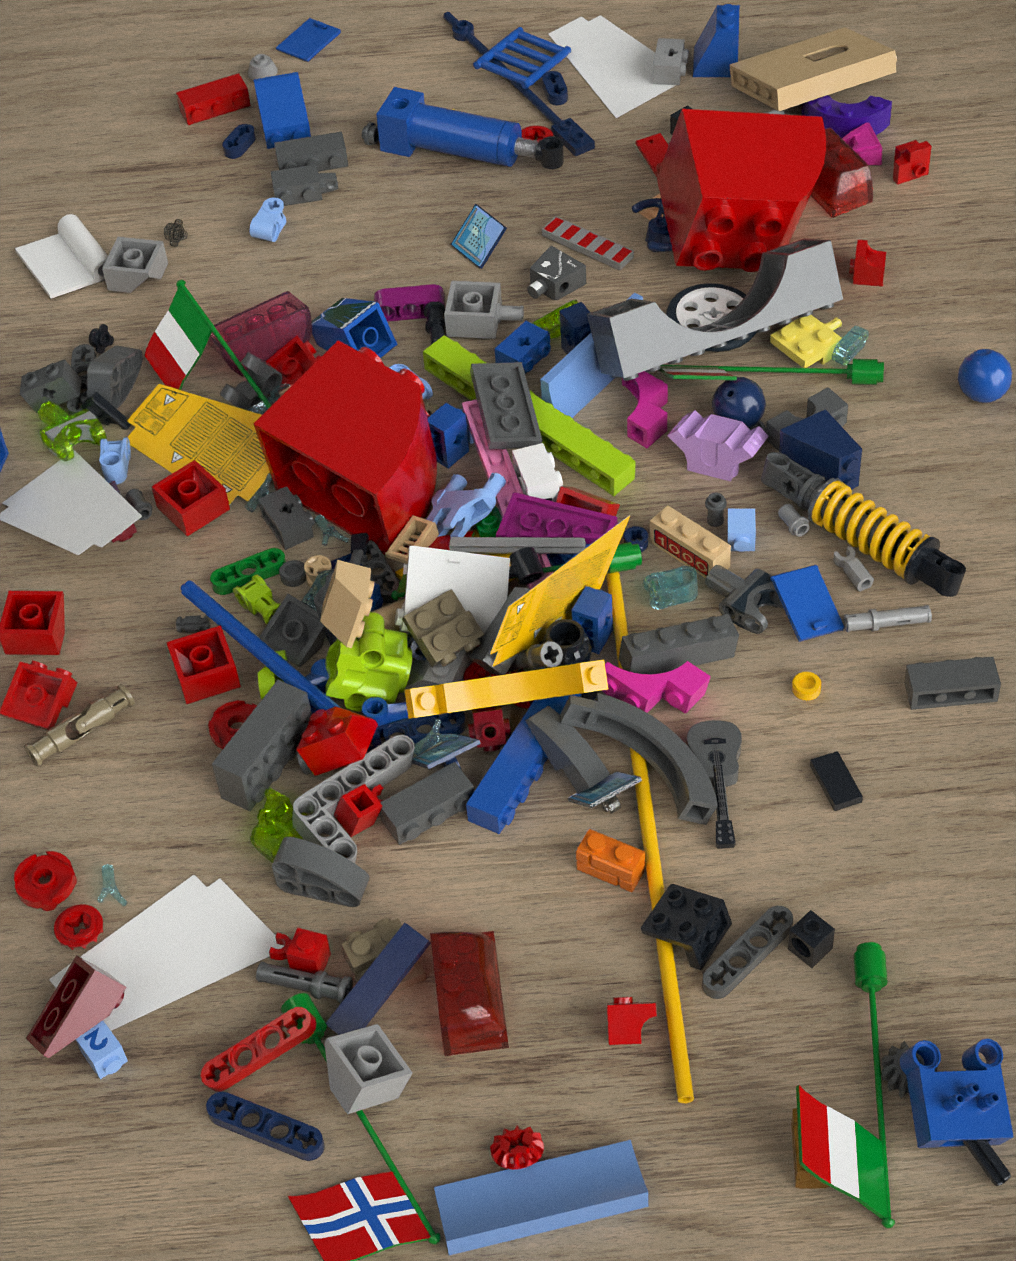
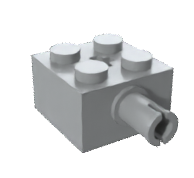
[444,281,524,339]

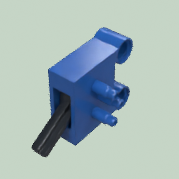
[900,1038,1014,1186]

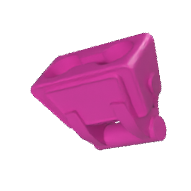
[835,123,882,166]

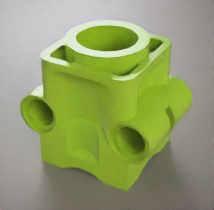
[325,612,412,712]

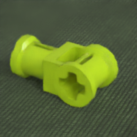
[233,574,281,624]

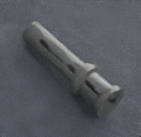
[507,641,563,672]
[256,962,353,1004]

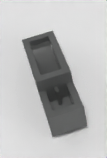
[525,706,610,794]

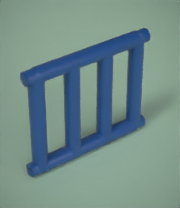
[473,27,571,89]

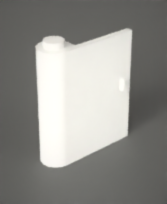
[15,214,108,299]
[395,546,510,641]

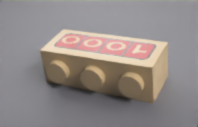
[650,505,731,578]

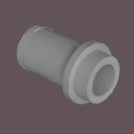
[778,504,809,537]

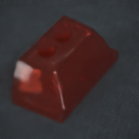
[811,127,873,218]
[430,931,509,1056]

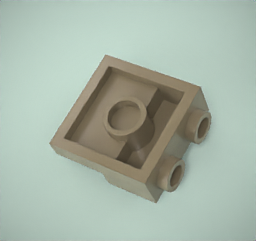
[402,589,484,668]
[341,918,426,995]

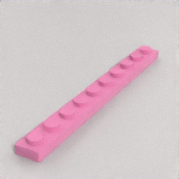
[462,399,553,589]

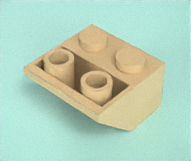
[320,560,375,648]

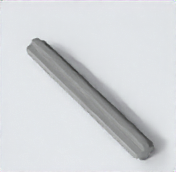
[449,537,586,554]

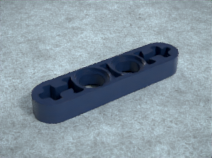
[366,711,466,754]
[206,1092,325,1161]

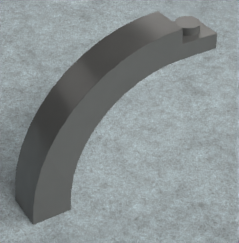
[560,693,718,825]

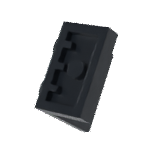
[641,884,732,970]

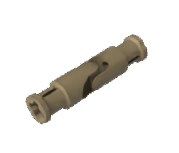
[24,684,135,767]

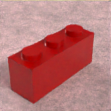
[176,73,251,125]

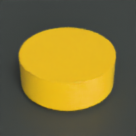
[792,672,821,701]

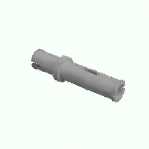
[844,605,932,632]

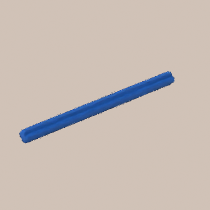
[180,580,340,710]

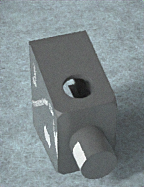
[527,246,587,300]

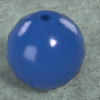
[958,349,1013,403]

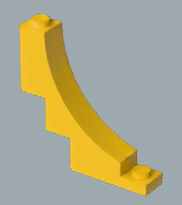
[404,660,608,719]

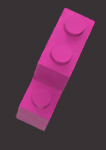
[622,371,668,448]
[602,661,711,714]

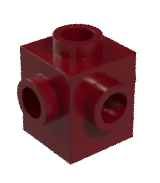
[468,706,511,751]

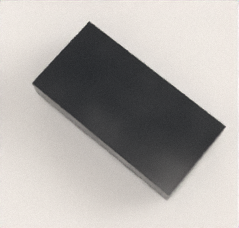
[810,751,863,811]

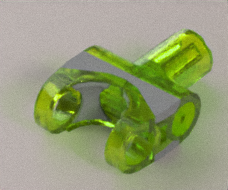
[38,401,107,462]

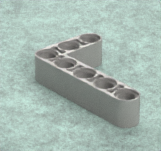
[292,735,415,864]

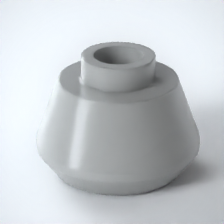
[248,54,278,80]

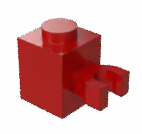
[333,784,389,837]
[269,928,331,974]

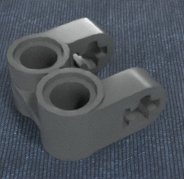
[220,352,282,413]

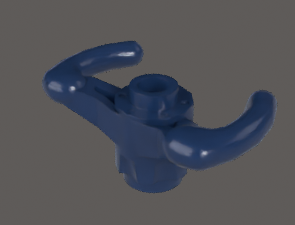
[631,198,673,252]

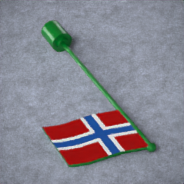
[281,993,441,1261]

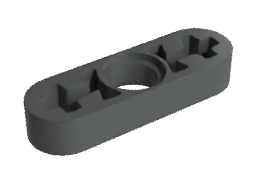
[361,540,399,603]

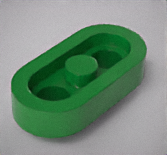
[474,506,502,537]

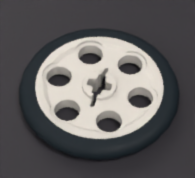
[666,283,756,352]

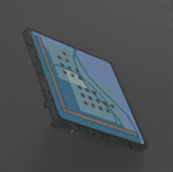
[567,771,642,814]

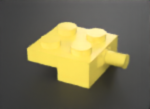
[770,315,843,368]

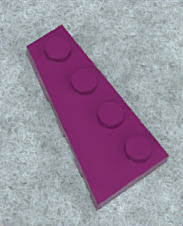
[496,492,618,544]

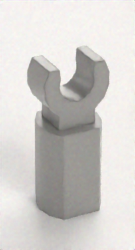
[833,546,874,592]

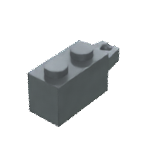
[270,164,338,206]

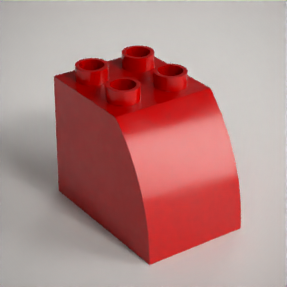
[657,109,826,272]
[253,340,437,561]

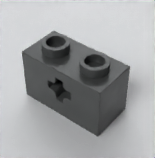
[20,359,81,413]
[258,486,315,550]

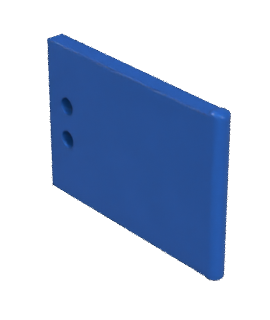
[276,18,341,62]
[770,565,845,642]

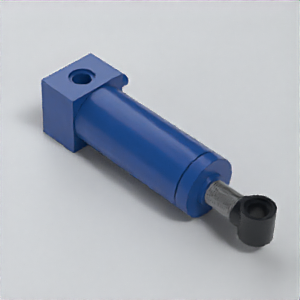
[376,87,564,170]

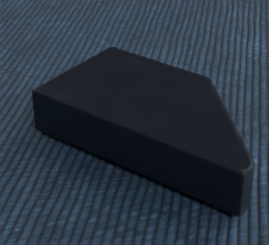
[80,392,131,430]

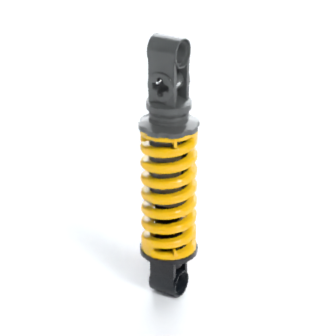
[761,452,966,597]

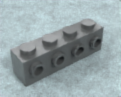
[619,614,739,674]

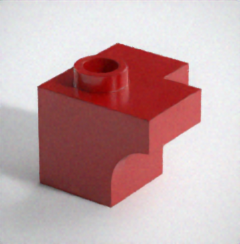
[893,140,932,185]
[849,240,887,287]
[607,997,657,1045]

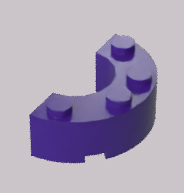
[801,95,892,140]

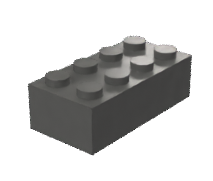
[212,680,312,811]

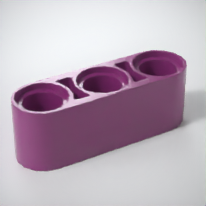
[374,284,445,322]

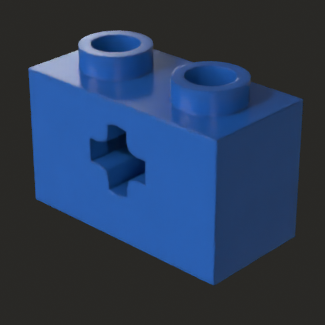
[494,321,551,374]
[428,403,469,469]
[572,586,613,654]

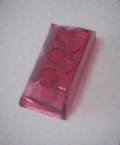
[207,291,312,377]

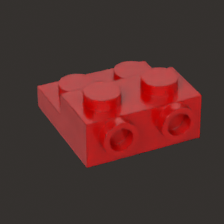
[265,336,321,395]
[0,660,78,730]

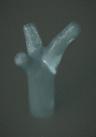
[245,473,272,513]
[314,515,349,546]
[414,719,459,756]
[97,864,128,906]

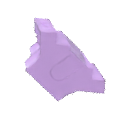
[667,410,769,482]

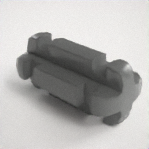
[176,615,210,633]

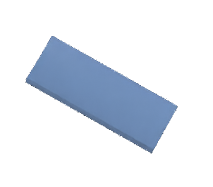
[540,293,643,418]
[434,1140,648,1255]

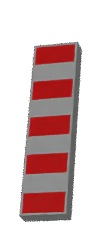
[542,216,634,270]

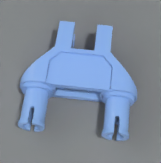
[426,473,506,538]

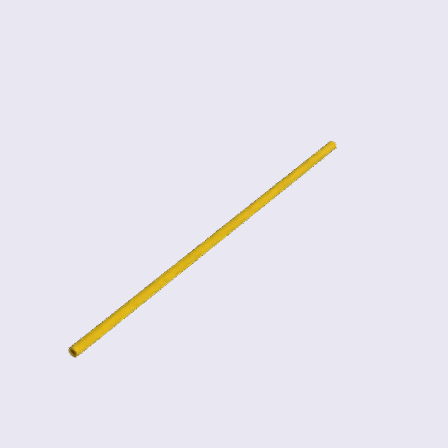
[606,572,694,1103]

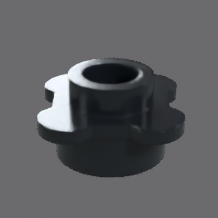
[89,324,114,354]

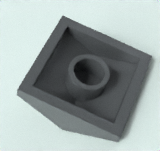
[259,594,326,667]

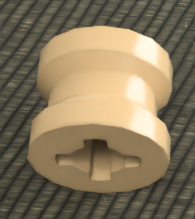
[304,555,332,590]

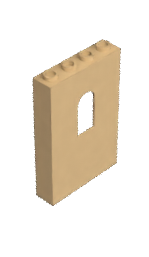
[730,27,897,111]

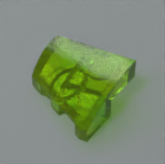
[250,787,309,863]

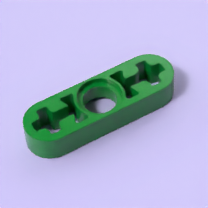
[210,548,286,595]

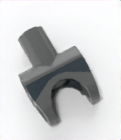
[705,565,784,634]

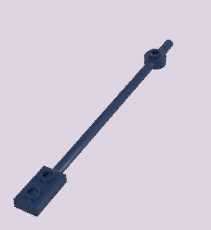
[443,12,595,157]

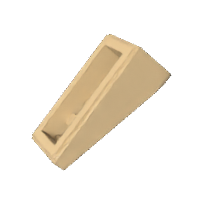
[385,515,439,564]

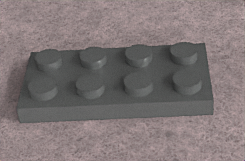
[470,362,542,449]

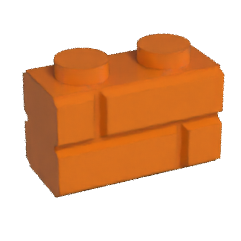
[576,829,645,892]

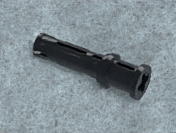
[423,302,446,345]

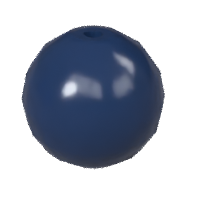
[712,377,766,428]

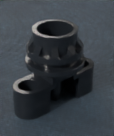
[539,619,600,700]

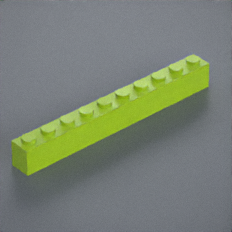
[423,335,636,496]

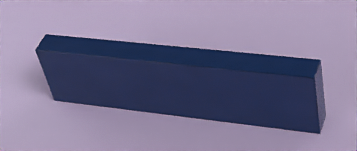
[326,923,431,1035]

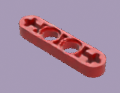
[200,1007,317,1092]

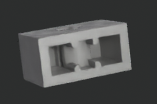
[653,38,689,85]

